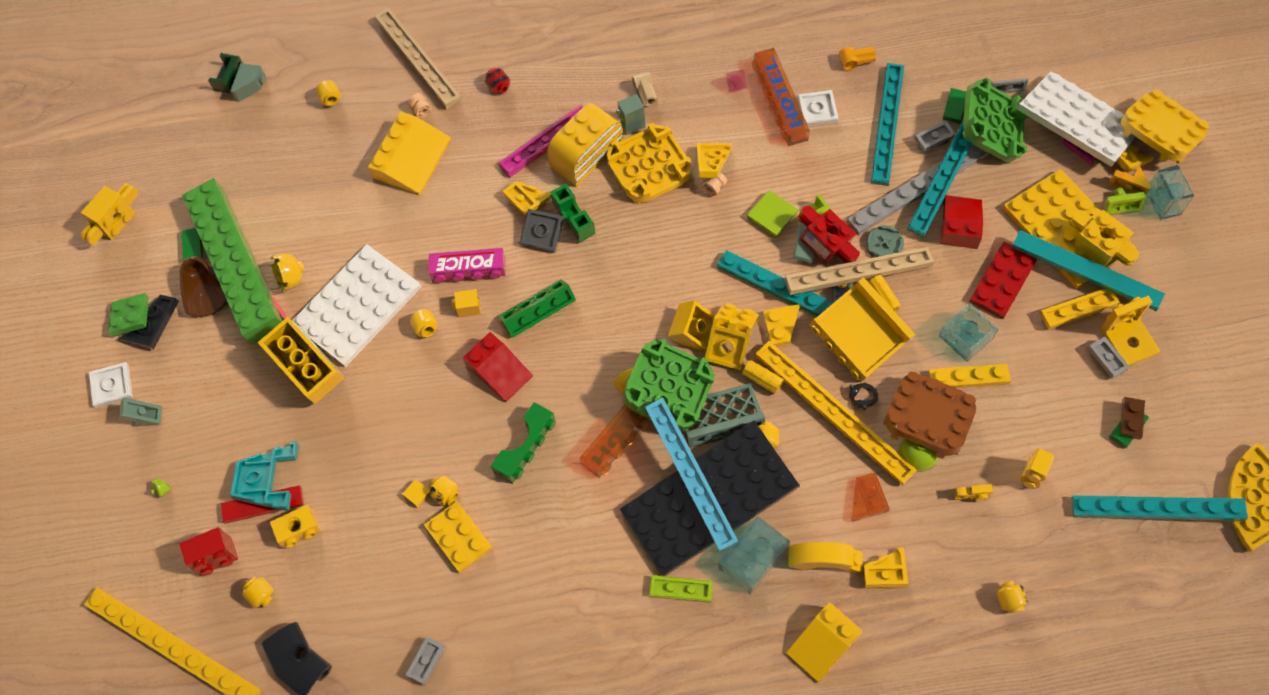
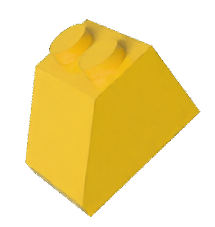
[668,300,715,352]

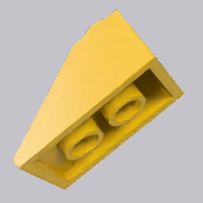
[786,602,862,683]

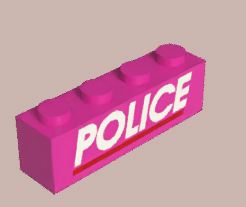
[429,248,506,283]

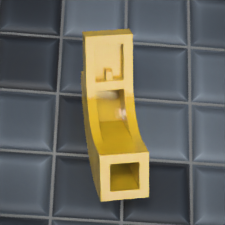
[788,542,863,573]

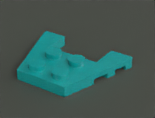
[230,441,299,511]

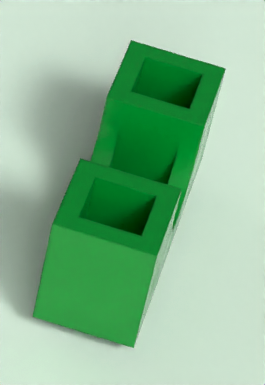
[550,183,595,243]

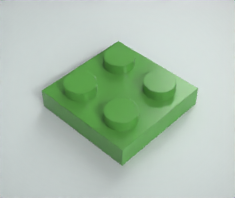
[108,293,149,336]

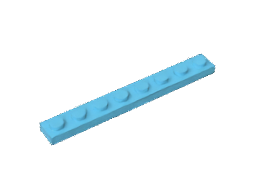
[645,398,738,552]

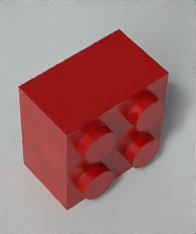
[179,527,239,576]

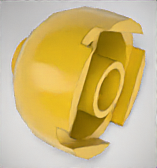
[270,253,304,291]

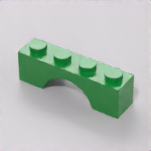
[491,402,556,484]

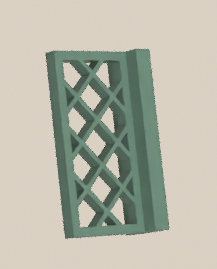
[685,383,765,448]

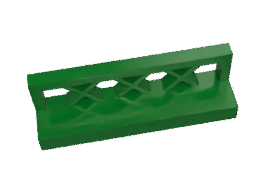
[497,279,576,338]

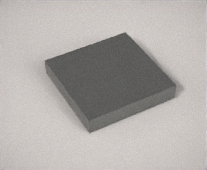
[519,209,564,253]

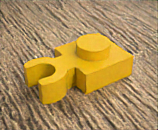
[954,484,993,502]

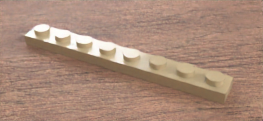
[375,8,461,108]
[785,247,934,295]

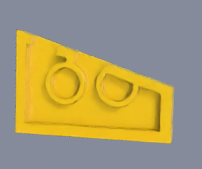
[696,143,732,179]

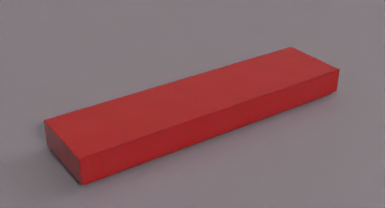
[221,485,304,524]

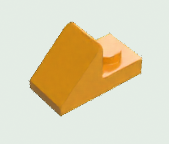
[1109,166,1151,195]

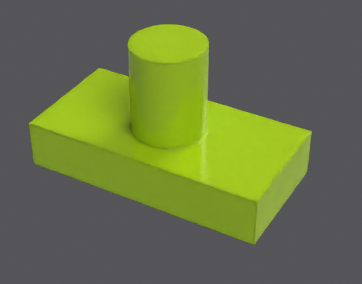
[1103,188,1146,215]

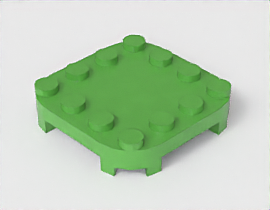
[963,78,1029,163]
[623,338,715,431]

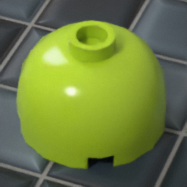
[899,438,939,472]

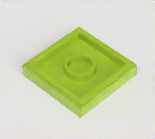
[747,190,799,237]

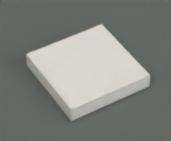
[797,90,839,127]
[89,362,133,408]

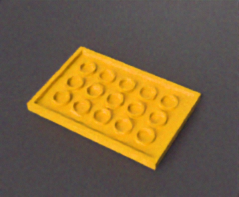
[1002,169,1136,289]

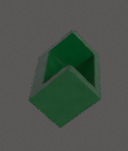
[208,53,243,94]

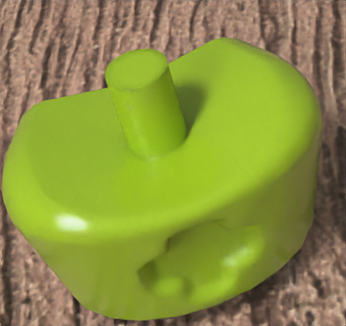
[150,478,171,497]

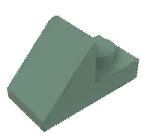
[119,397,162,427]

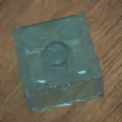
[1146,165,1194,220]
[939,303,999,362]

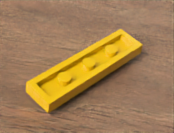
[1039,289,1120,330]
[928,363,1011,388]

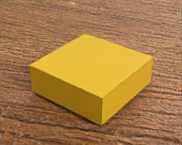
[402,479,429,508]

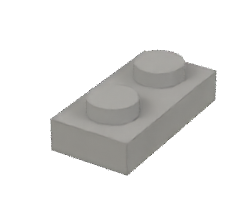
[914,121,955,152]
[1087,337,1130,379]
[406,636,446,686]

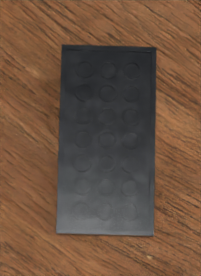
[620,420,800,576]

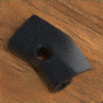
[262,622,332,695]

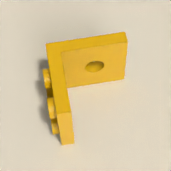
[1100,296,1161,366]
[705,304,759,370]

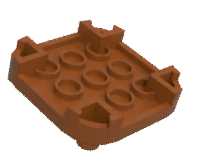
[883,371,976,459]

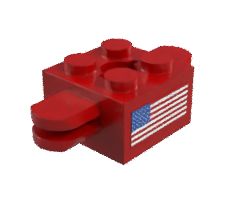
[798,205,860,264]

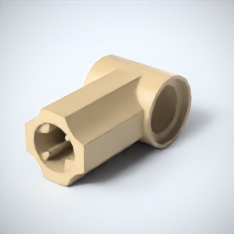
[632,72,658,107]

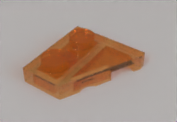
[851,472,890,522]

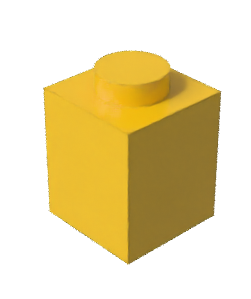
[452,289,481,317]

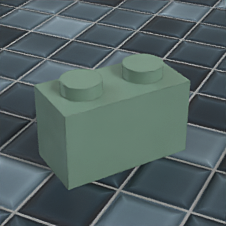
[616,94,646,135]

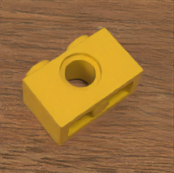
[270,504,321,548]

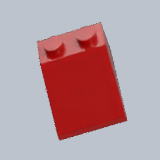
[940,195,983,249]
[462,332,533,402]

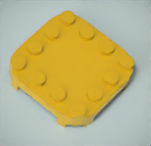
[1119,89,1209,164]
[607,123,691,204]

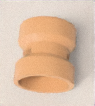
[408,93,432,118]
[702,173,727,196]

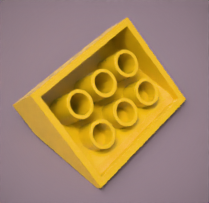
[368,111,451,195]

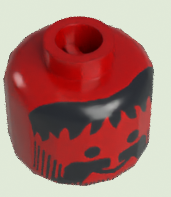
[485,68,510,94]

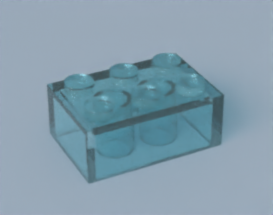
[718,516,790,595]

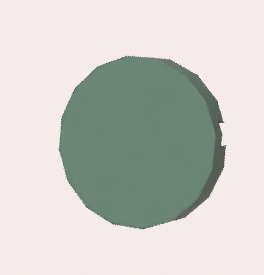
[866,225,904,258]

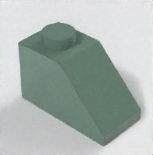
[231,63,266,102]

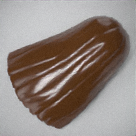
[180,256,227,317]

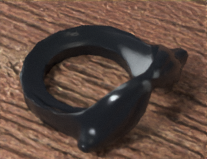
[849,383,878,410]

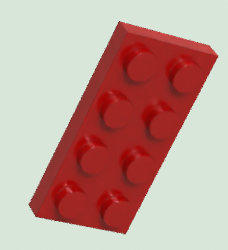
[969,241,1037,319]

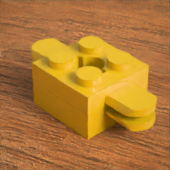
[81,183,138,245]
[1070,210,1139,267]

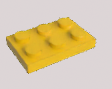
[424,501,493,573]

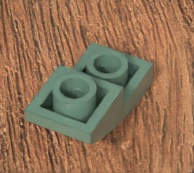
[794,224,814,263]

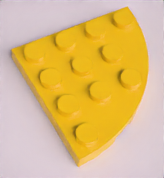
[1228,442,1269,553]

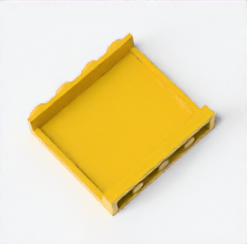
[809,277,916,382]

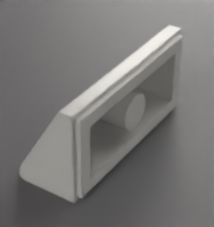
[991,78,1029,93]

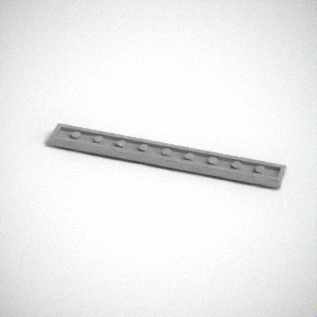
[847,143,990,235]

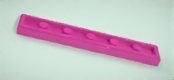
[498,105,583,178]

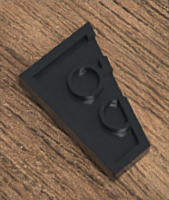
[120,294,179,350]

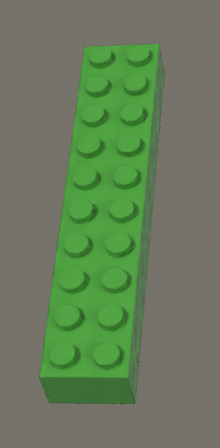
[182,178,283,344]

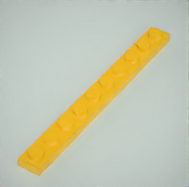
[756,341,917,486]
[84,587,262,695]

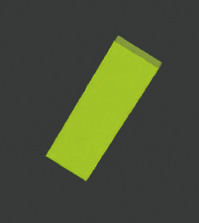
[649,575,713,603]

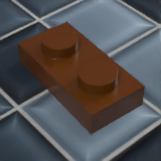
[1120,397,1145,440]

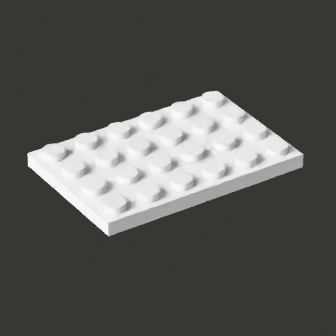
[1017,72,1136,167]
[292,245,422,368]

